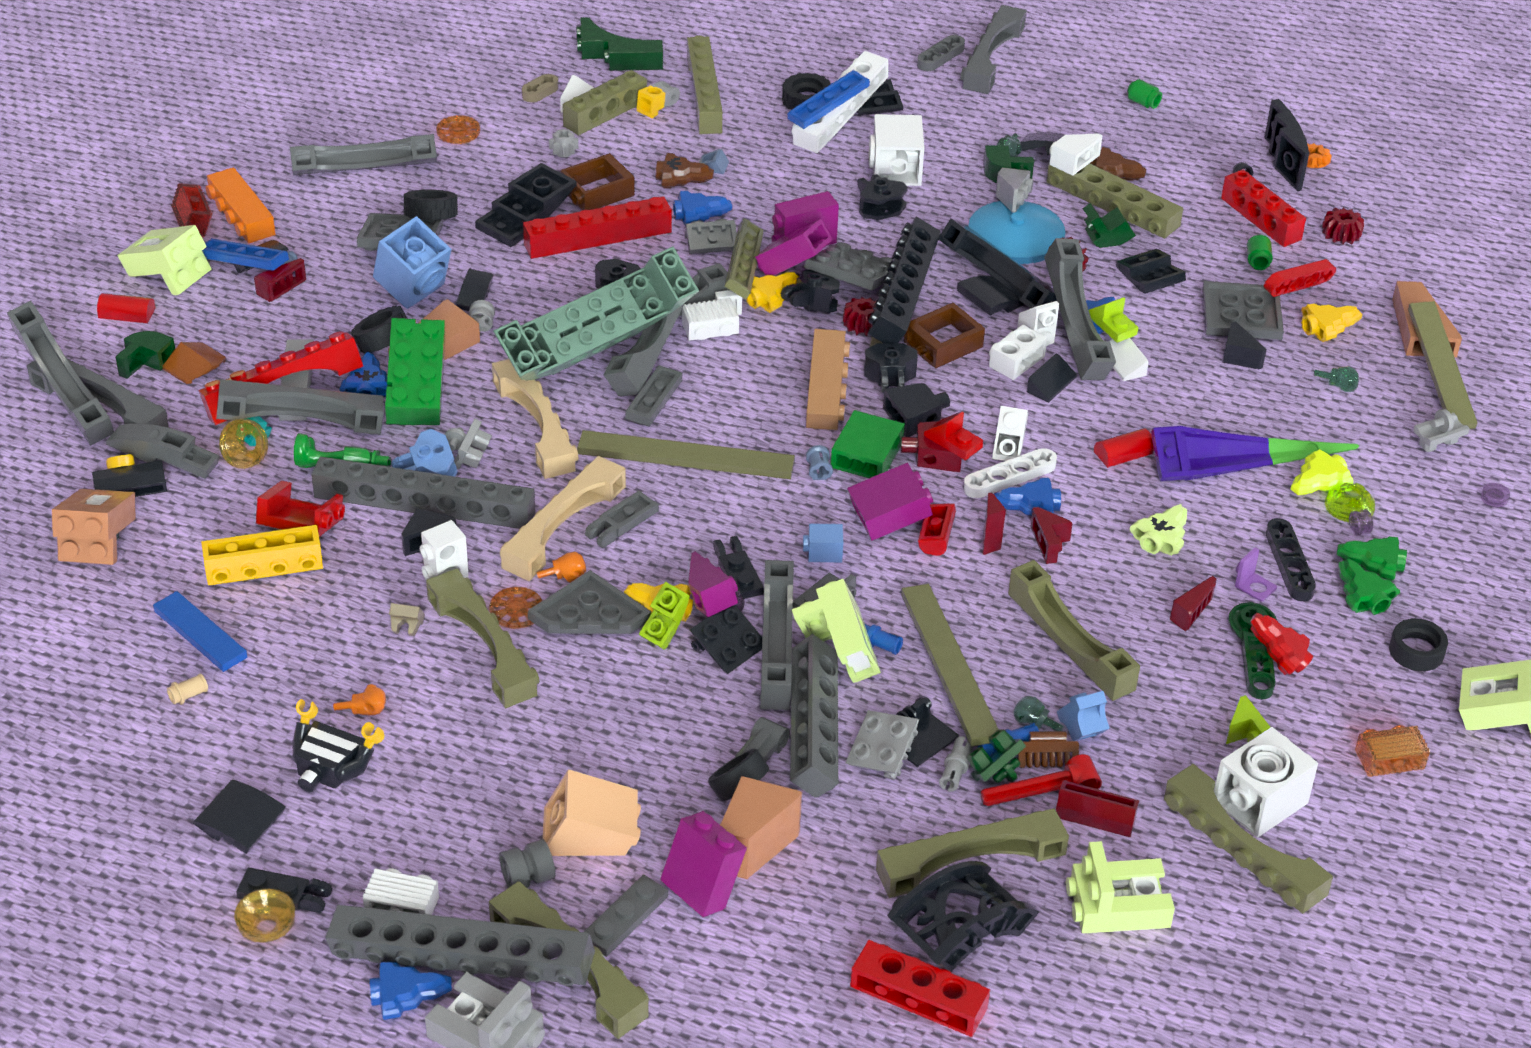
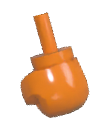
[536,552,586,583]
[333,684,386,716]

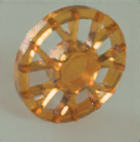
[436,115,480,144]
[489,587,543,629]

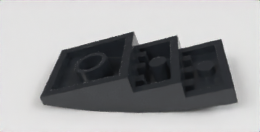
[1264,99,1309,191]
[475,163,577,247]

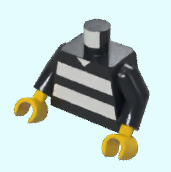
[292,699,385,793]

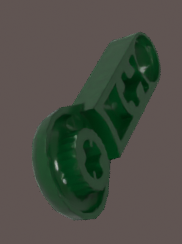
[1228,602,1277,700]

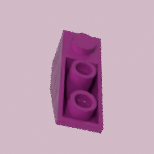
[688,551,738,617]

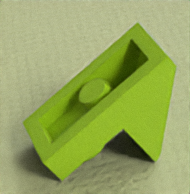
[1089,297,1139,343]
[1226,695,1271,744]

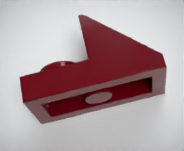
[1030,507,1073,564]

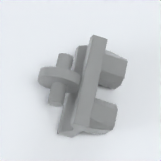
[1413,409,1470,452]
[445,419,492,469]

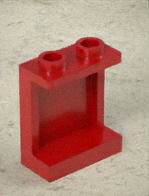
[256,480,345,537]

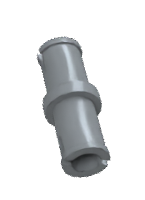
[939,737,974,792]

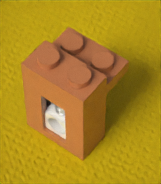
[52,489,136,565]

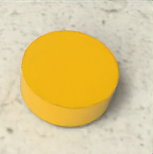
[106,454,135,469]

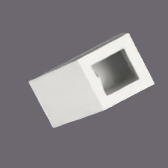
[1017,301,1059,346]
[992,406,1028,461]

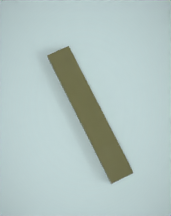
[724,218,764,300]
[1408,301,1478,429]

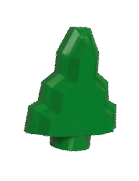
[1336,536,1407,581]
[1338,559,1400,615]

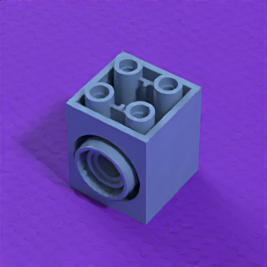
[373,216,452,309]

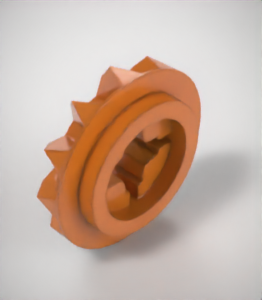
[1307,143,1332,168]

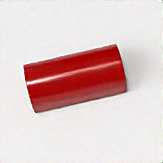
[97,293,156,324]
[1094,428,1154,468]
[918,503,956,556]

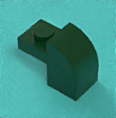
[983,145,1034,183]
[1083,203,1136,248]
[115,331,175,379]

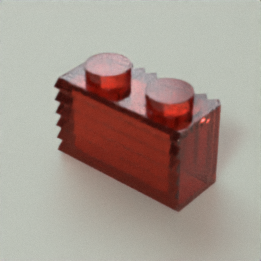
[171,183,213,238]

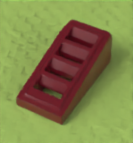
[254,258,307,302]
[1170,576,1217,632]

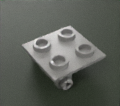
[845,710,919,780]

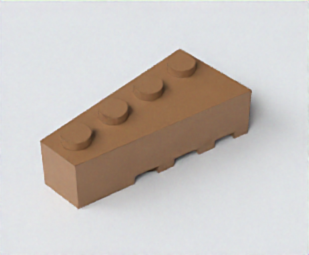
[806,329,850,430]

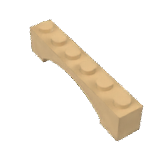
[492,359,579,479]
[500,456,626,581]

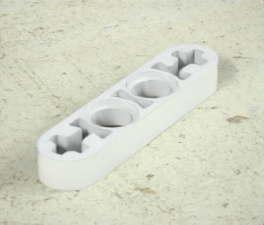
[964,448,1057,498]

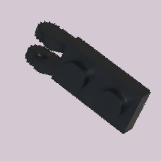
[713,536,764,600]
[236,867,333,913]

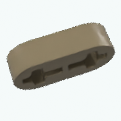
[521,74,559,103]

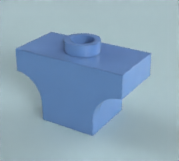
[1056,691,1110,741]

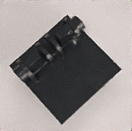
[690,605,763,674]
[896,697,959,767]

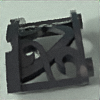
[887,861,1039,972]

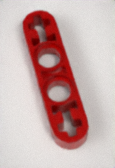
[1264,259,1337,297]

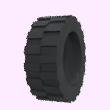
[782,73,832,110]
[404,189,458,220]
[351,306,408,353]

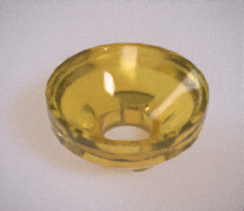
[219,419,268,469]
[234,889,295,943]

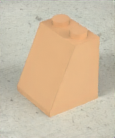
[543,769,641,856]

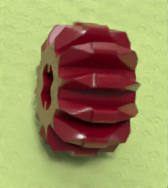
[1322,207,1364,245]
[843,296,877,337]

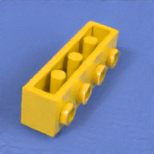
[201,525,323,586]

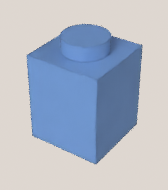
[803,524,843,563]

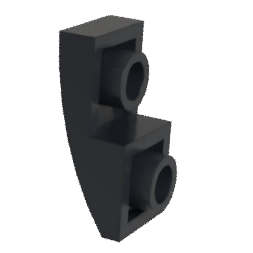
[456,268,494,311]

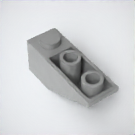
[996,167,1033,213]

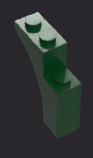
[576,17,663,71]

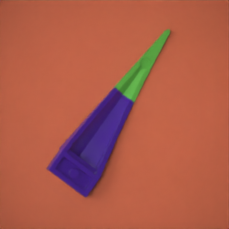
[1151,426,1359,482]

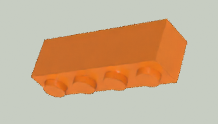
[205,167,276,244]

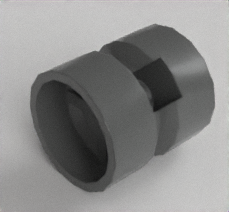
[499,839,556,888]

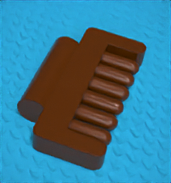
[1017,731,1079,768]

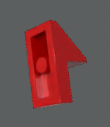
[924,411,983,461]

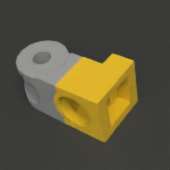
[637,81,680,118]

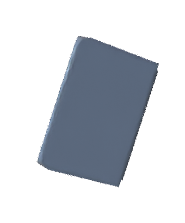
[699,149,729,174]

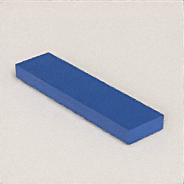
[787,70,870,129]
[202,238,289,271]
[153,591,248,672]

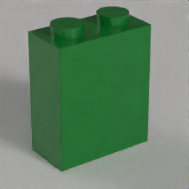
[831,410,905,478]

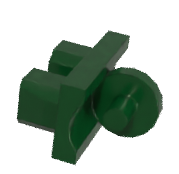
[967,729,1026,784]

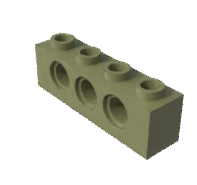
[563,70,647,136]

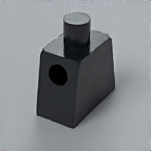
[883,383,950,437]

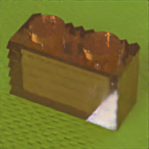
[1355,725,1430,777]

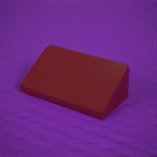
[983,492,1006,555]

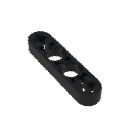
[1266,518,1316,602]

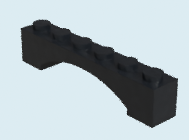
[938,218,1057,308]

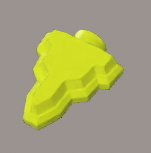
[1290,449,1353,495]

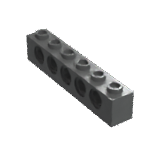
[790,634,839,798]

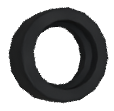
[1389,618,1449,672]
[708,748,769,801]

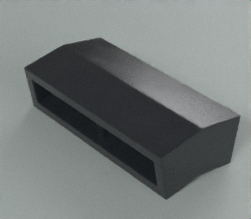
[92,460,167,497]

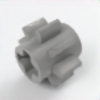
[549,129,578,157]

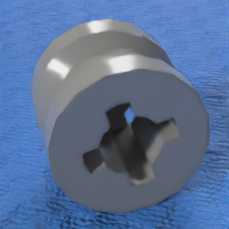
[469,300,495,332]

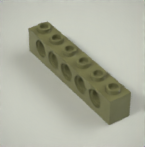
[1047,163,1184,239]

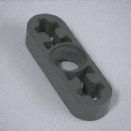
[917,35,965,71]

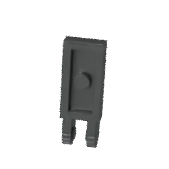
[584,491,659,548]

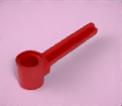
[981,754,1102,806]

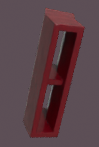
[1056,780,1140,838]

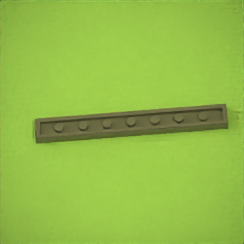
[577,430,795,480]
[901,584,999,747]

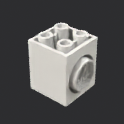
[869,114,924,186]
[1214,727,1318,838]

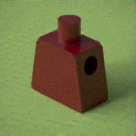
[901,421,962,472]

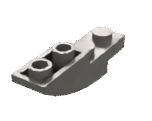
[106,423,219,479]

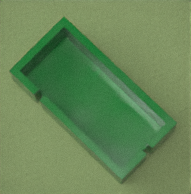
[385,318,445,425]

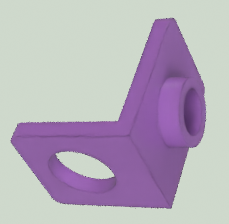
[1235,547,1277,602]

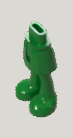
[294,433,392,468]

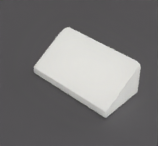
[560,75,594,113]
[1110,338,1148,381]

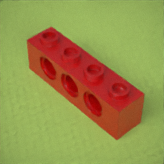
[1221,170,1306,247]
[850,940,990,1037]

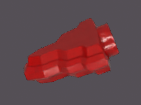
[1250,613,1313,675]

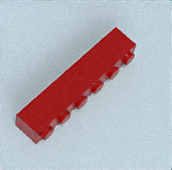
[523,196,672,259]

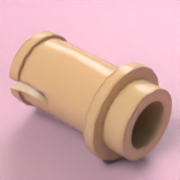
[167,674,208,705]

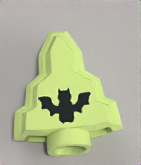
[1130,504,1187,556]

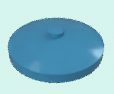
[968,201,1065,264]

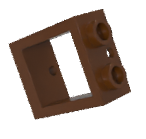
[560,153,635,210]
[904,302,985,369]

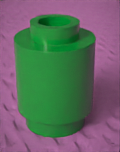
[1127,79,1163,109]
[1247,235,1273,270]

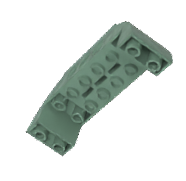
[493,247,699,381]

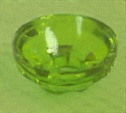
[1325,482,1375,523]

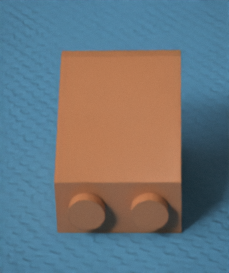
[720,776,802,879]

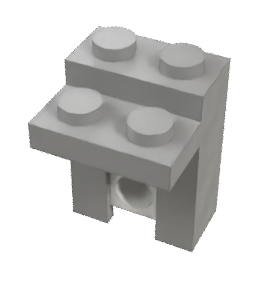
[425,972,545,1048]

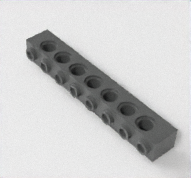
[311,457,535,529]
[325,904,595,986]

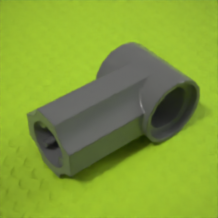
[735,717,790,762]

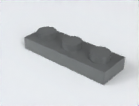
[625,365,683,427]
[584,874,668,957]

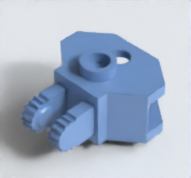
[391,429,458,477]

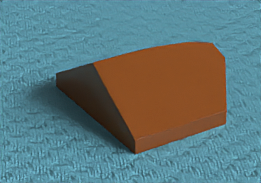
[162,342,226,384]

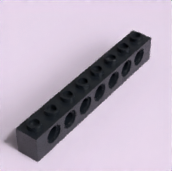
[867,216,941,343]

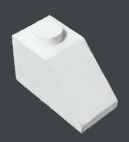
[1049,134,1102,175]

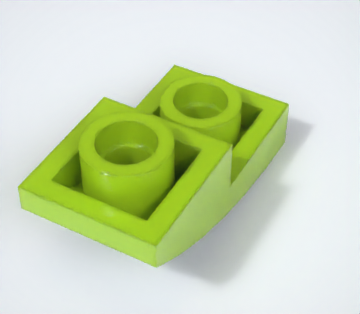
[639,581,690,650]

